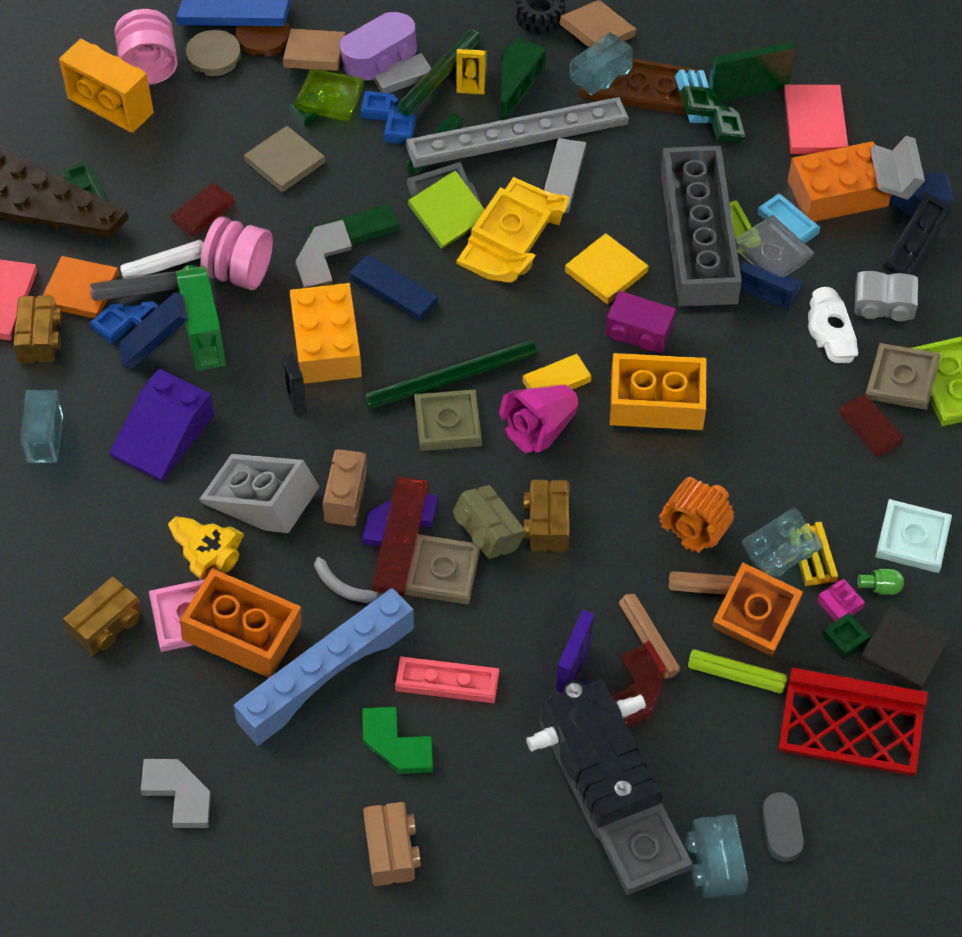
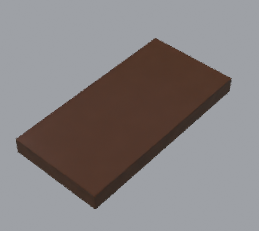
[579,52,698,116]

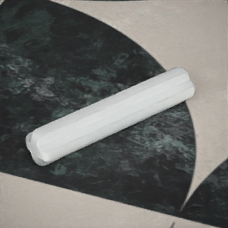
[120,240,204,279]

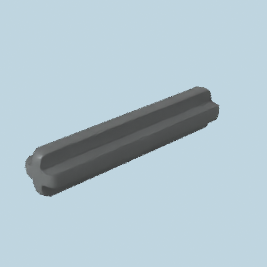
[90,272,178,301]

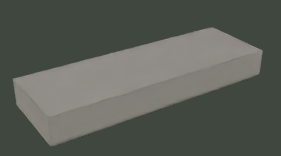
[544,138,586,213]

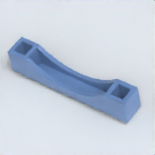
[233,588,414,746]

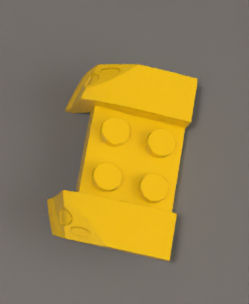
[456,177,570,282]

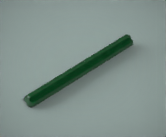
[364,340,538,409]

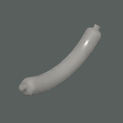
[314,557,382,603]

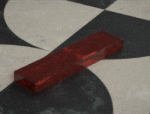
[372,476,429,596]

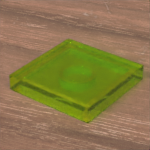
[295,69,364,121]

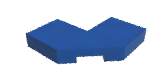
[360,91,416,144]
[89,302,159,344]

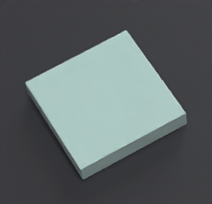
[875,499,952,573]

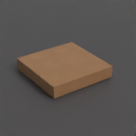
[559,0,636,53]
[283,29,345,71]

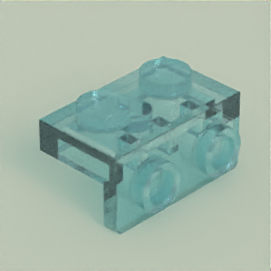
[742,507,824,578]

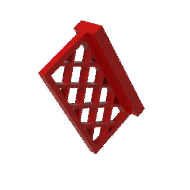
[778,668,928,776]

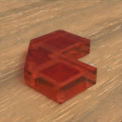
[612,640,667,728]

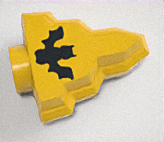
[168,516,244,580]

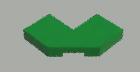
[362,707,433,774]

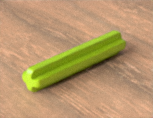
[688,649,787,693]

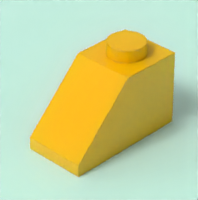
[457,49,487,94]

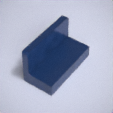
[739,261,803,311]

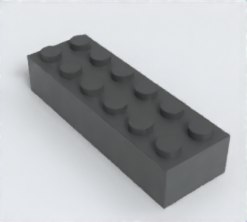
[661,146,742,306]

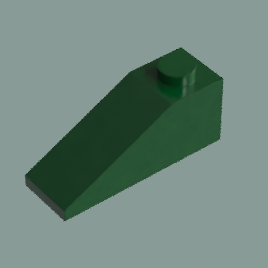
[500,37,546,120]

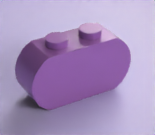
[340,12,417,81]

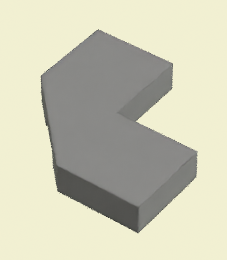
[295,220,352,288]
[140,759,211,828]

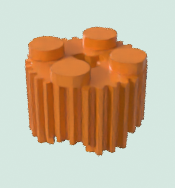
[659,477,734,553]

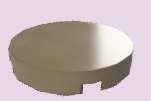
[186,30,241,76]

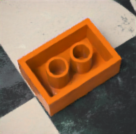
[787,141,891,222]
[180,568,301,678]

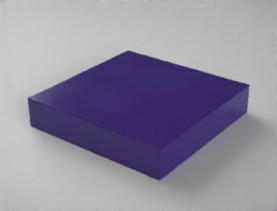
[556,610,594,693]

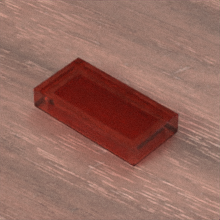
[171,182,234,236]
[839,394,903,456]

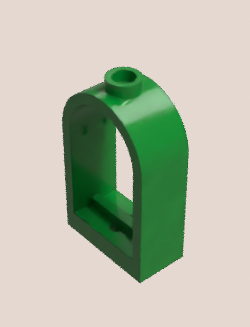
[175,265,226,371]

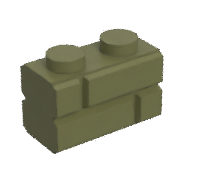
[452,485,526,559]

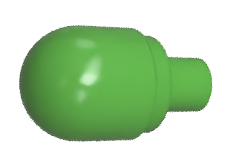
[857,569,904,595]

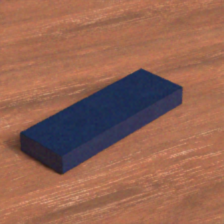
[349,254,438,321]
[119,292,188,370]

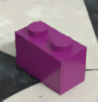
[605,291,676,354]

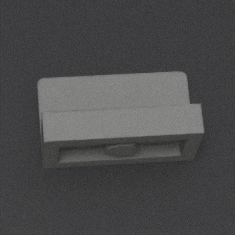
[870,136,925,200]

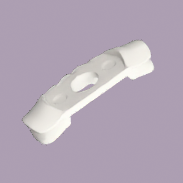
[808,287,858,363]

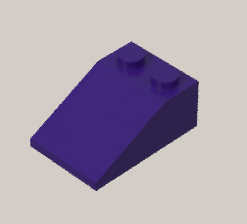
[109,369,214,482]

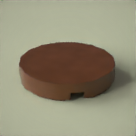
[236,21,290,57]

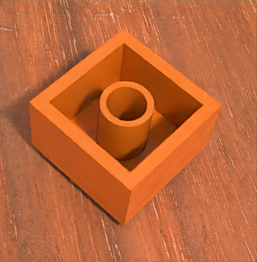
[712,562,803,657]

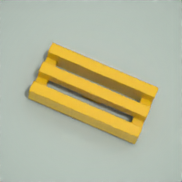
[789,522,838,586]

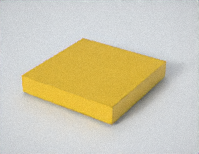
[565,233,649,305]

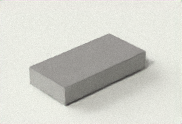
[373,53,431,93]

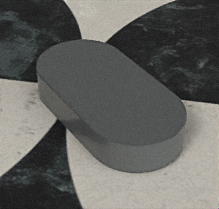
[762,792,804,862]

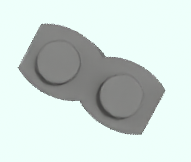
[854,271,918,321]

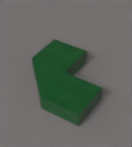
[680,85,745,142]

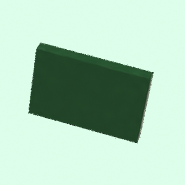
[709,41,796,102]

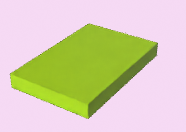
[912,336,962,426]

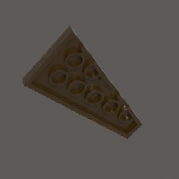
[0,148,129,238]

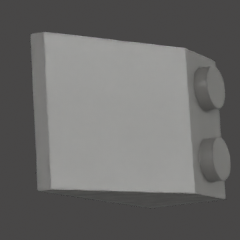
[199,454,320,533]

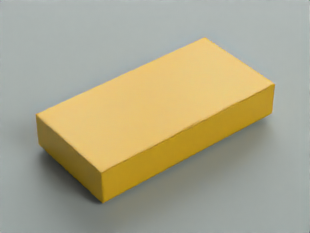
[523,354,591,390]

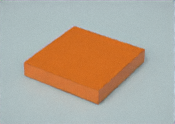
[43,256,119,319]

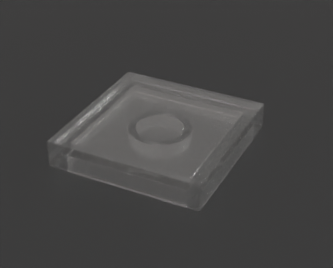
[735,215,814,278]

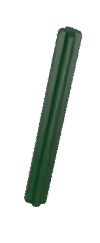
[398,29,480,116]

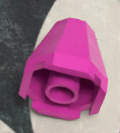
[499,385,579,453]

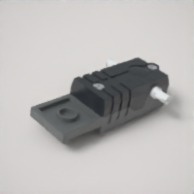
[526,679,693,895]

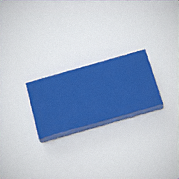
[176,0,292,26]

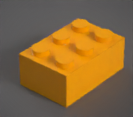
[59,38,154,133]
[290,283,362,384]
[610,353,706,430]

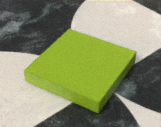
[408,170,485,249]

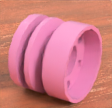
[114,9,178,84]
[200,217,273,290]

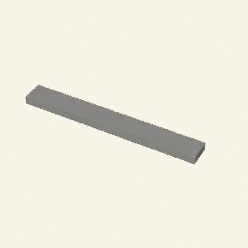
[406,97,629,168]

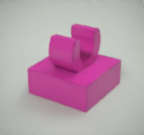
[817,579,865,621]

